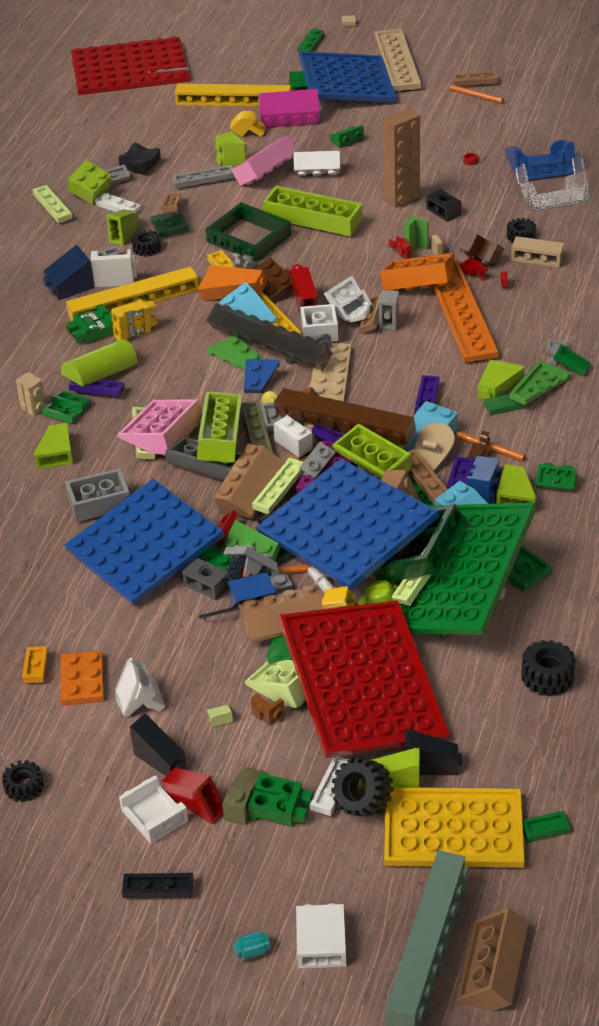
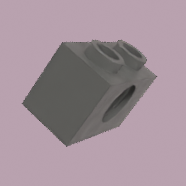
[182,558,229,601]

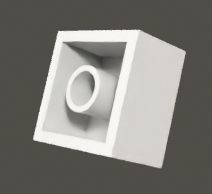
[300,304,338,342]

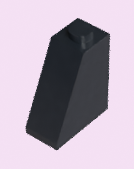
[130,714,187,776]
[405,729,463,775]

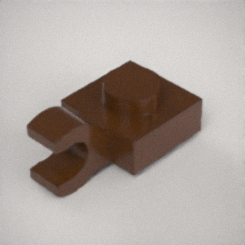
[468,431,491,461]

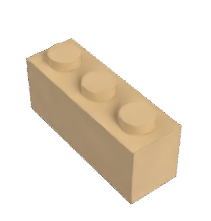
[511,236,564,267]

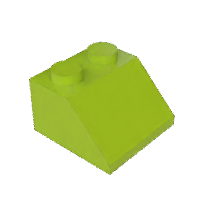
[215,131,248,168]

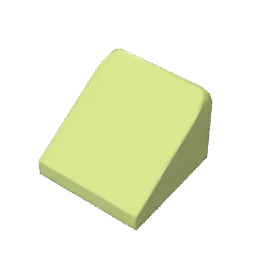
[207,705,233,727]

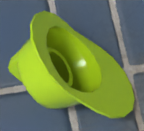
[358,580,398,605]

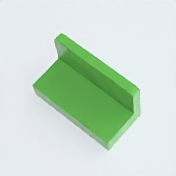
[404,216,429,250]

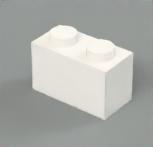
[274,415,313,457]

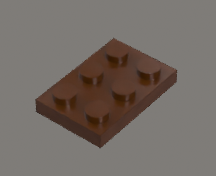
[255,257,293,303]

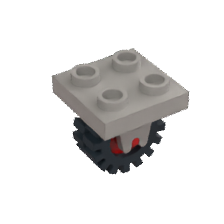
[223,545,278,584]

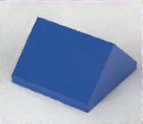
[228,572,276,607]

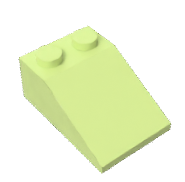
[244,660,305,708]

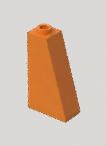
[197,265,267,301]

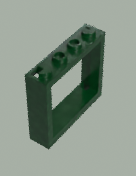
[205,202,292,262]
[372,503,465,582]

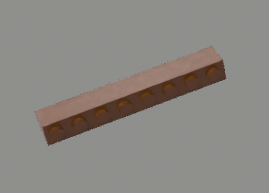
[274,388,416,445]

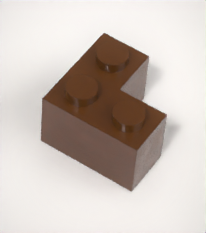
[456,228,505,266]

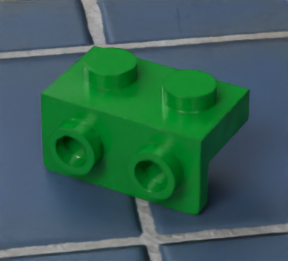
[289,71,308,90]

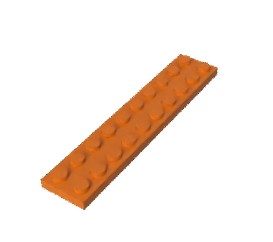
[432,256,498,363]

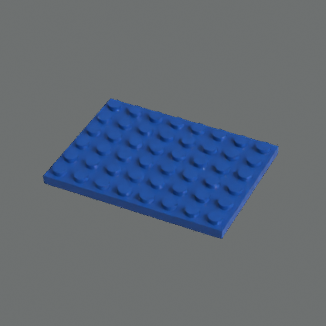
[256,459,440,591]

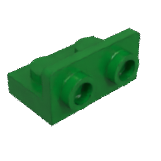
[329,125,364,148]
[536,463,577,492]

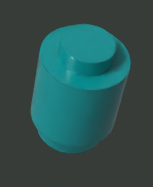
[233,931,270,961]

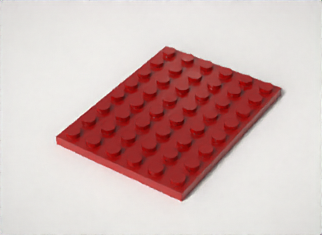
[71,36,190,96]
[279,600,450,758]

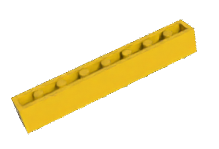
[174,84,291,106]
[66,266,199,321]

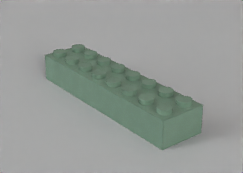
[385,850,469,1026]

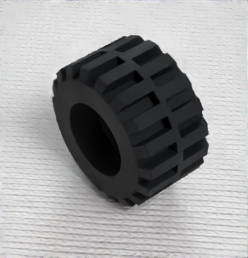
[521,640,576,696]
[331,758,394,817]

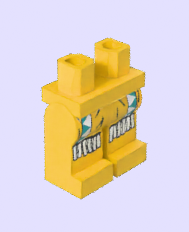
[111,299,157,341]

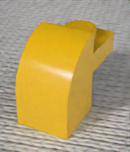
[230,111,265,137]

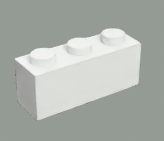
[294,151,340,177]

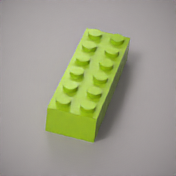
[263,186,363,236]
[197,392,242,464]

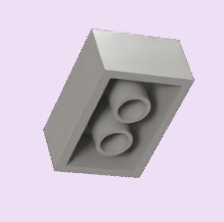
[65,468,130,522]

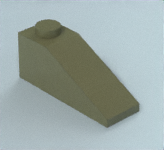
[223,767,265,825]

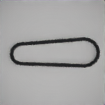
[199,606,239,618]

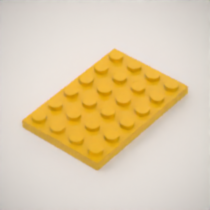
[384,787,524,868]

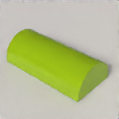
[61,339,138,387]
[332,424,412,479]

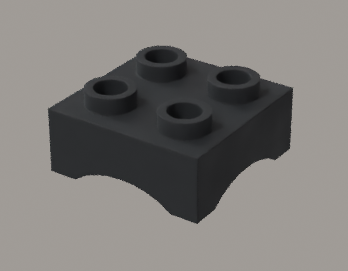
[118,142,161,174]

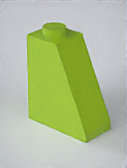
[106,209,140,245]
[478,359,524,400]
[34,423,73,470]
[496,464,536,504]
[361,748,419,791]

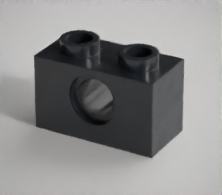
[426,189,462,222]

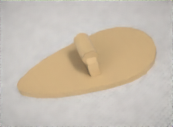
[414,423,455,471]

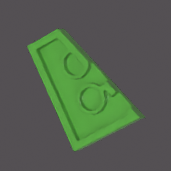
[220,520,281,561]

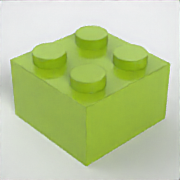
[68,160,111,206]

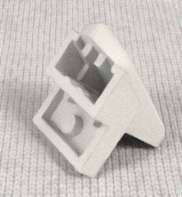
[324,276,372,323]
[115,657,165,717]

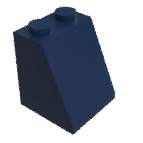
[43,245,95,300]

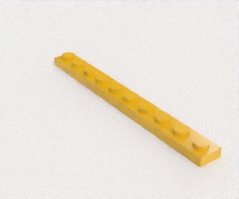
[207,250,302,343]

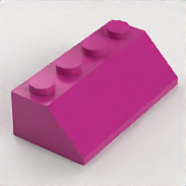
[259,89,320,128]

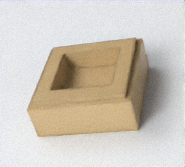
[341,15,356,27]
[431,234,443,255]

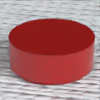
[463,153,478,166]
[500,271,509,288]

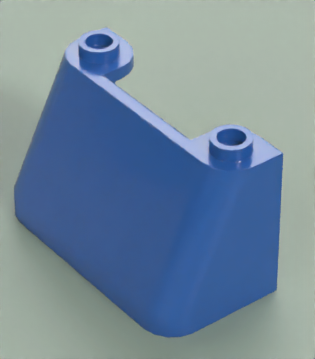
[505,140,576,180]

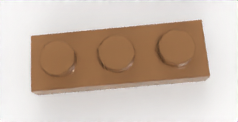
[453,71,498,87]
[161,193,182,214]
[359,293,381,334]

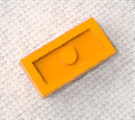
[22,646,48,683]

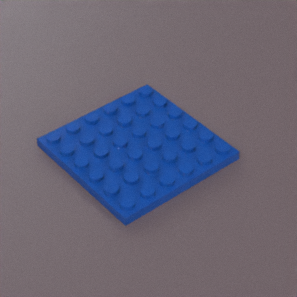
[298,51,397,103]
[64,479,225,606]

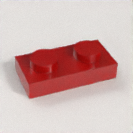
[213,510,239,546]

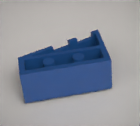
[467,456,502,504]

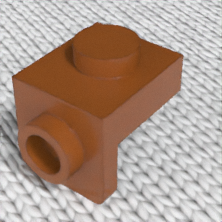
[251,694,285,725]

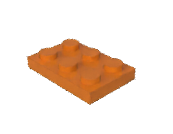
[61,650,104,706]

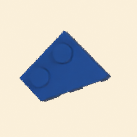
[244,359,280,393]

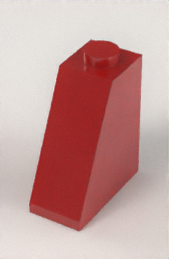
[290,266,318,313]
[161,768,224,824]

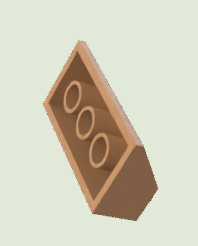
[214,444,285,518]
[238,585,324,643]
[456,907,528,1011]

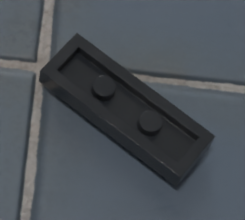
[122,873,194,898]

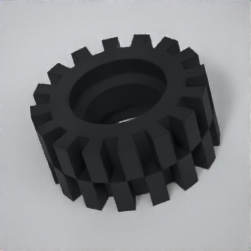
[507,218,536,243]
[131,230,161,257]
[2,760,44,802]

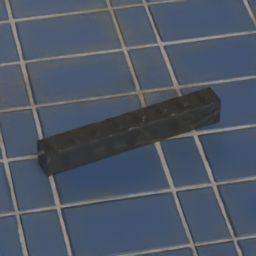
[206,303,333,371]

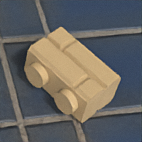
[16,372,46,416]

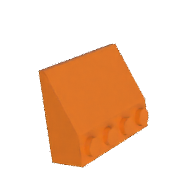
[380,253,455,291]

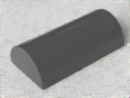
[165,437,241,480]

